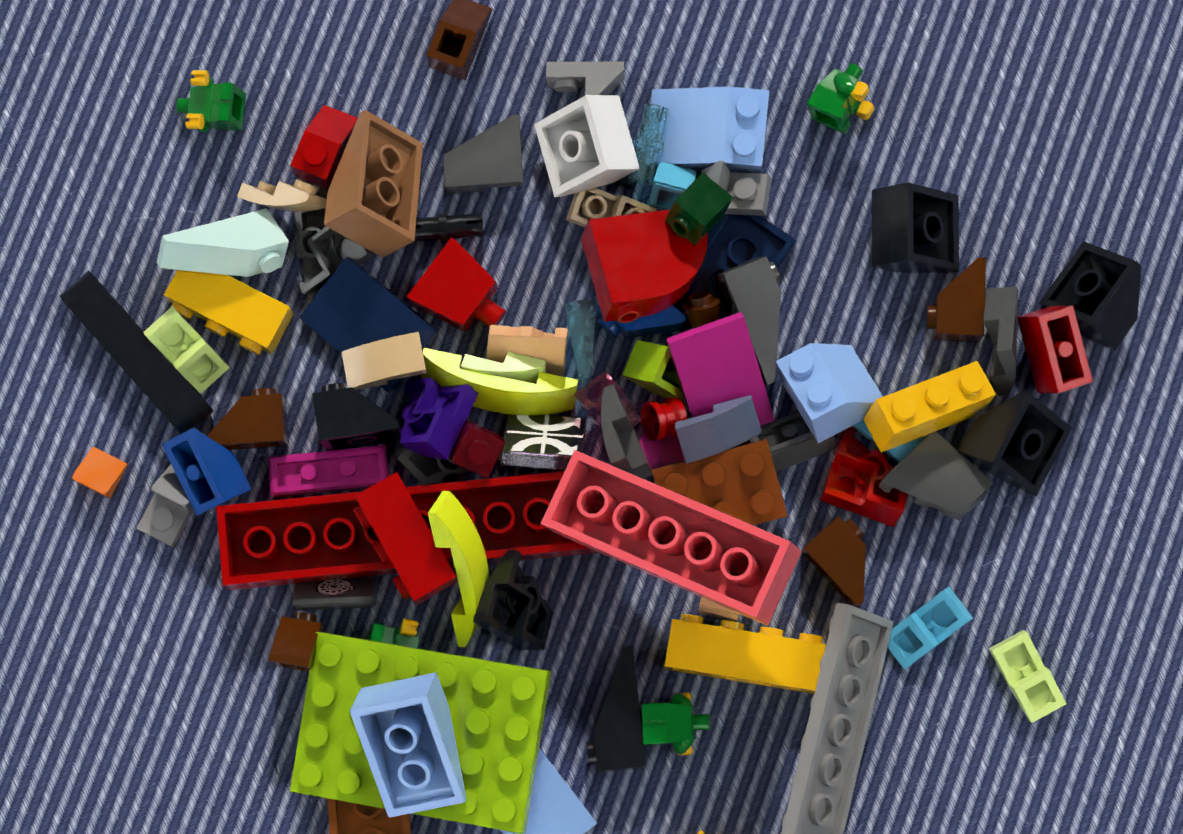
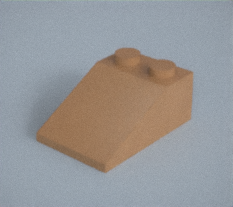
[324,110,423,258]

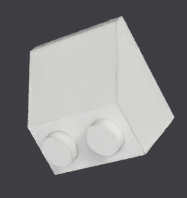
[534,95,640,197]

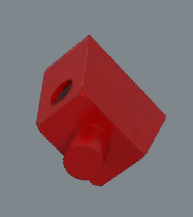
[407,237,507,331]

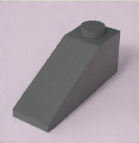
[714,256,781,385]

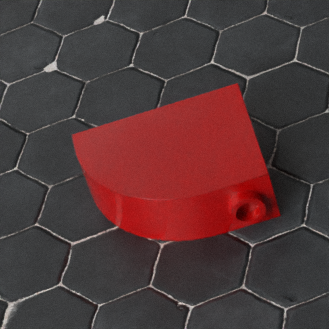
[581,210,708,323]

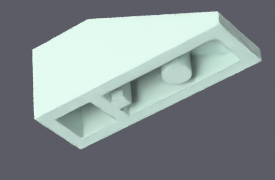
[156,208,289,277]

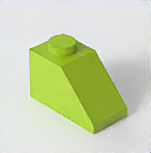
[622,340,687,406]

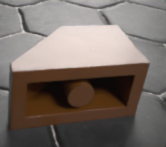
[926,257,986,343]
[207,388,289,450]
[802,516,866,608]
[268,611,326,672]

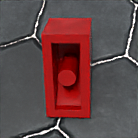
[290,105,358,189]

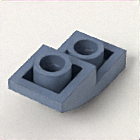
[675,395,762,464]

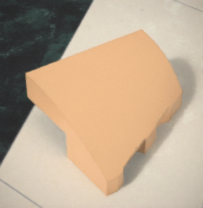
[487,325,568,376]

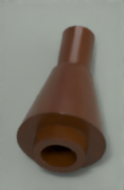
[682,291,721,329]

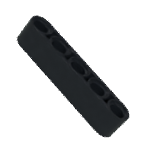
[59,270,214,434]

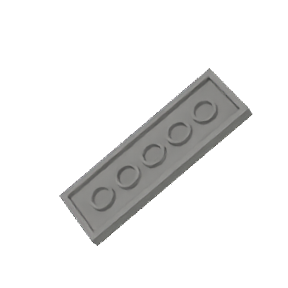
[781,602,894,834]

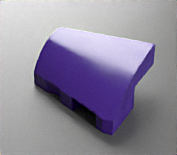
[400,378,478,460]

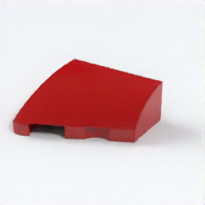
[820,426,908,527]

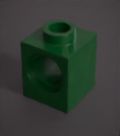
[665,173,733,245]

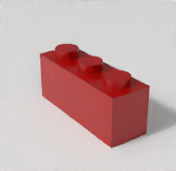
[353,472,458,605]

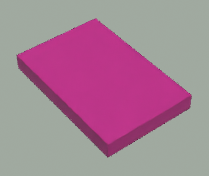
[666,312,775,426]

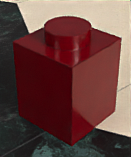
[449,420,505,478]

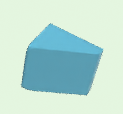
[649,162,697,211]

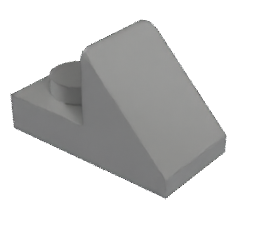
[546,61,624,95]
[695,161,772,216]
[136,464,193,548]

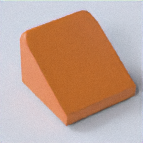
[71,447,129,499]

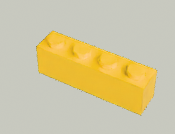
[664,614,826,694]

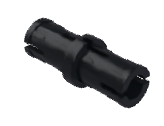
[414,212,484,243]

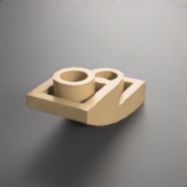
[237,179,327,212]
[566,188,657,228]
[341,332,426,390]

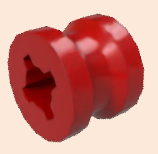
[641,397,687,441]

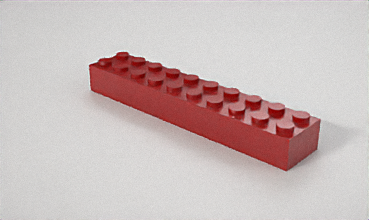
[216,471,600,590]

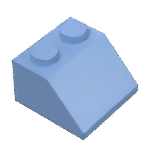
[776,343,883,443]

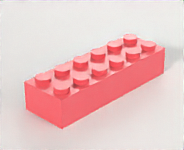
[541,450,802,626]

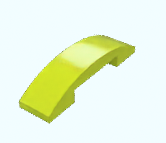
[421,348,578,415]
[428,491,490,647]

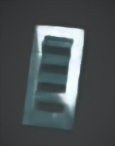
[564,298,596,386]

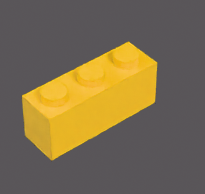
[164,270,294,355]
[863,361,996,453]

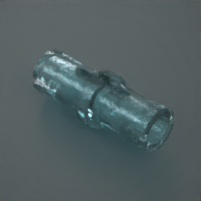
[628,104,669,186]

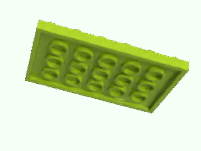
[290,632,551,834]

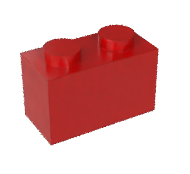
[1017,305,1093,393]

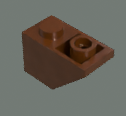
[426,0,492,81]

